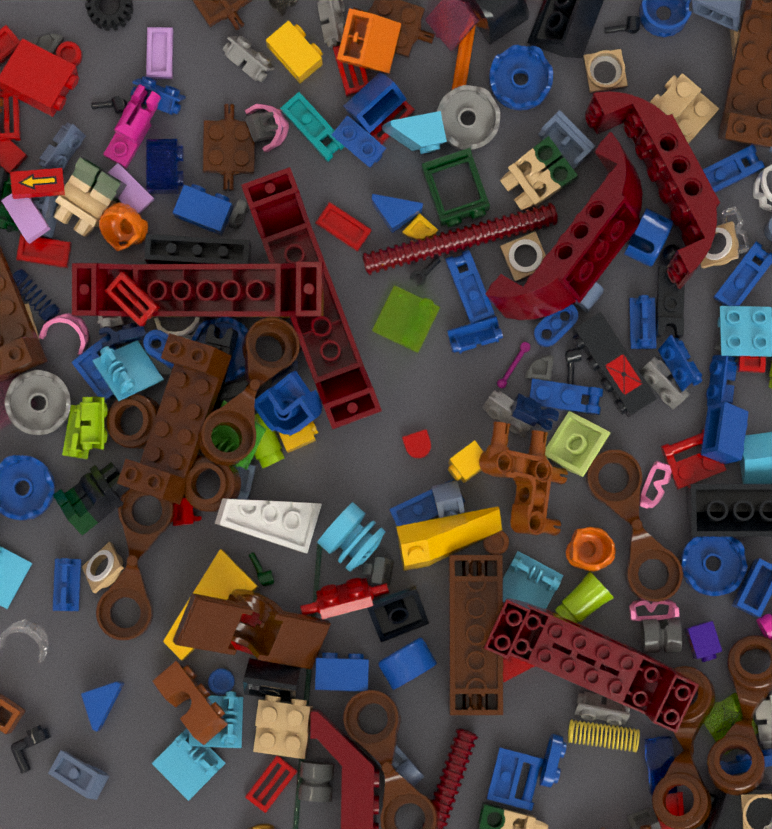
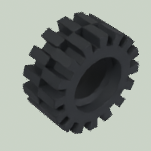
[85,0,133,31]

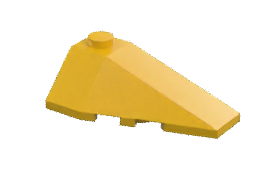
[396,506,502,571]

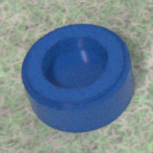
[208,668,235,695]

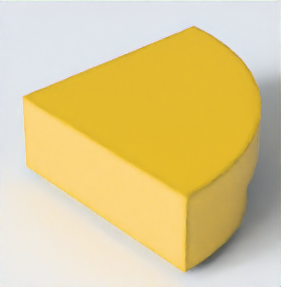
[402,213,438,240]

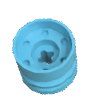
[317,502,386,572]

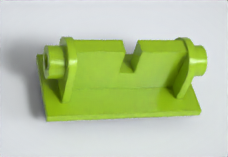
[80,397,107,449]
[62,405,90,460]

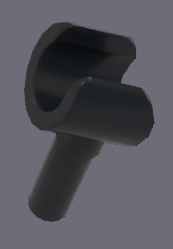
[605,16,641,34]
[91,96,127,114]
[410,257,441,286]
[565,348,582,385]

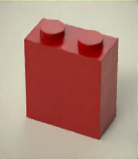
[0,38,79,117]

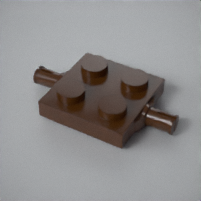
[192,0,252,30]
[353,0,435,58]
[203,104,255,191]

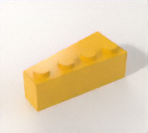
[163,549,259,660]

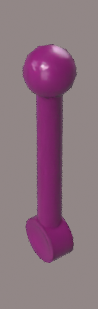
[497,342,530,389]

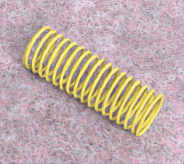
[568,719,640,753]

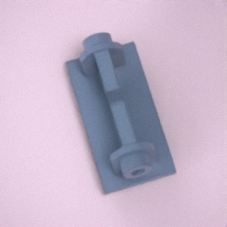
[38,122,86,170]

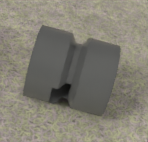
[641,619,682,653]
[298,761,335,802]

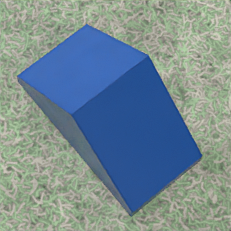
[372,194,423,233]
[81,681,125,732]

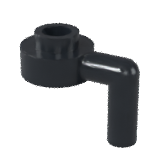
[11,725,51,774]

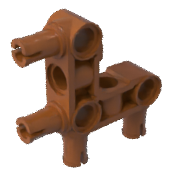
[479,422,568,536]

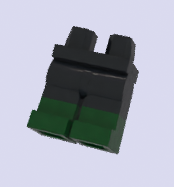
[53,462,131,536]

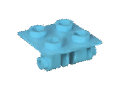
[717,306,772,357]
[92,340,164,401]
[0,546,32,609]
[503,551,564,609]
[189,691,243,748]
[152,728,226,801]

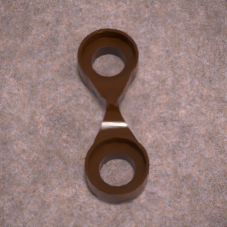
[198,317,300,466]
[106,394,241,512]
[586,450,683,602]
[96,489,175,640]
[707,635,772,795]
[652,666,715,829]
[343,690,438,829]

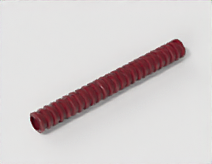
[362,203,558,275]
[422,728,478,829]

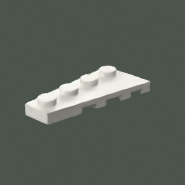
[215,498,322,553]

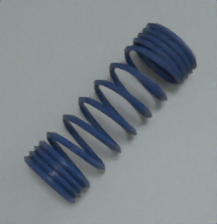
[12,269,60,322]

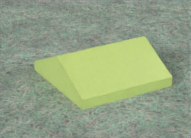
[545,411,610,477]

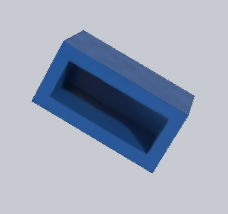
[343,72,407,133]
[172,184,234,236]
[701,402,749,464]
[732,558,772,617]
[315,653,369,691]

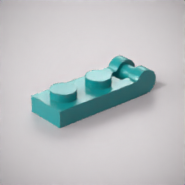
[280,92,345,162]

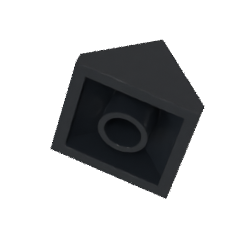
[367,586,429,642]
[243,658,301,702]

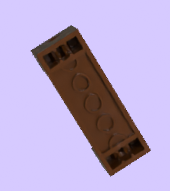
[718,0,772,148]
[0,246,48,382]
[117,333,231,505]
[448,555,503,715]

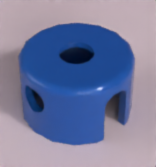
[639,0,692,37]
[624,208,673,267]
[378,637,437,690]

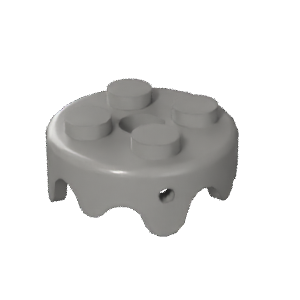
[437,85,500,150]
[5,370,71,435]

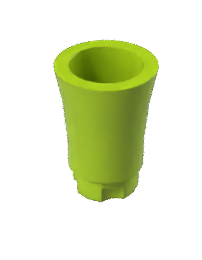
[254,414,285,468]
[555,571,614,623]

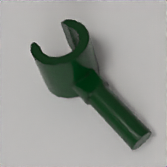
[248,552,274,586]

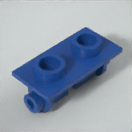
[130,76,186,115]
[332,115,386,168]
[629,295,656,349]
[447,316,503,354]
[658,335,702,392]
[706,355,738,406]
[53,558,81,611]

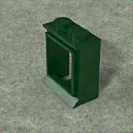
[421,148,490,228]

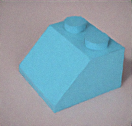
[382,111,447,154]

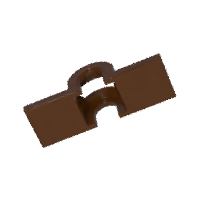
[173,589,331,669]

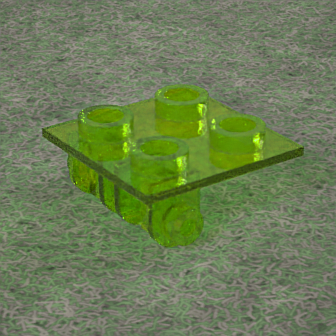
[372,285,440,353]

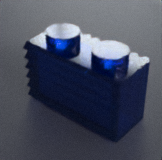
[146,139,184,194]

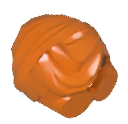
[99,202,148,251]
[566,527,616,571]

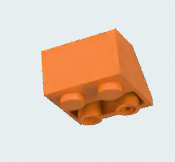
[337,8,402,74]

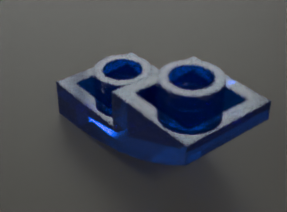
[645,736,677,796]

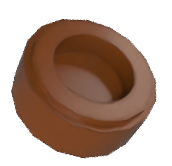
[483,530,509,555]

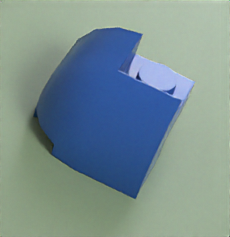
[254,371,322,436]

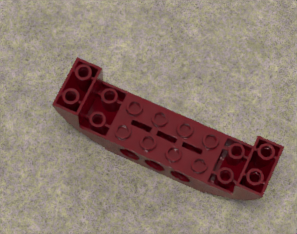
[585,91,720,289]
[485,132,643,320]
[484,598,699,733]

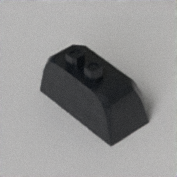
[458,0,529,44]
[695,782,772,829]

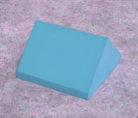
[739,432,772,484]

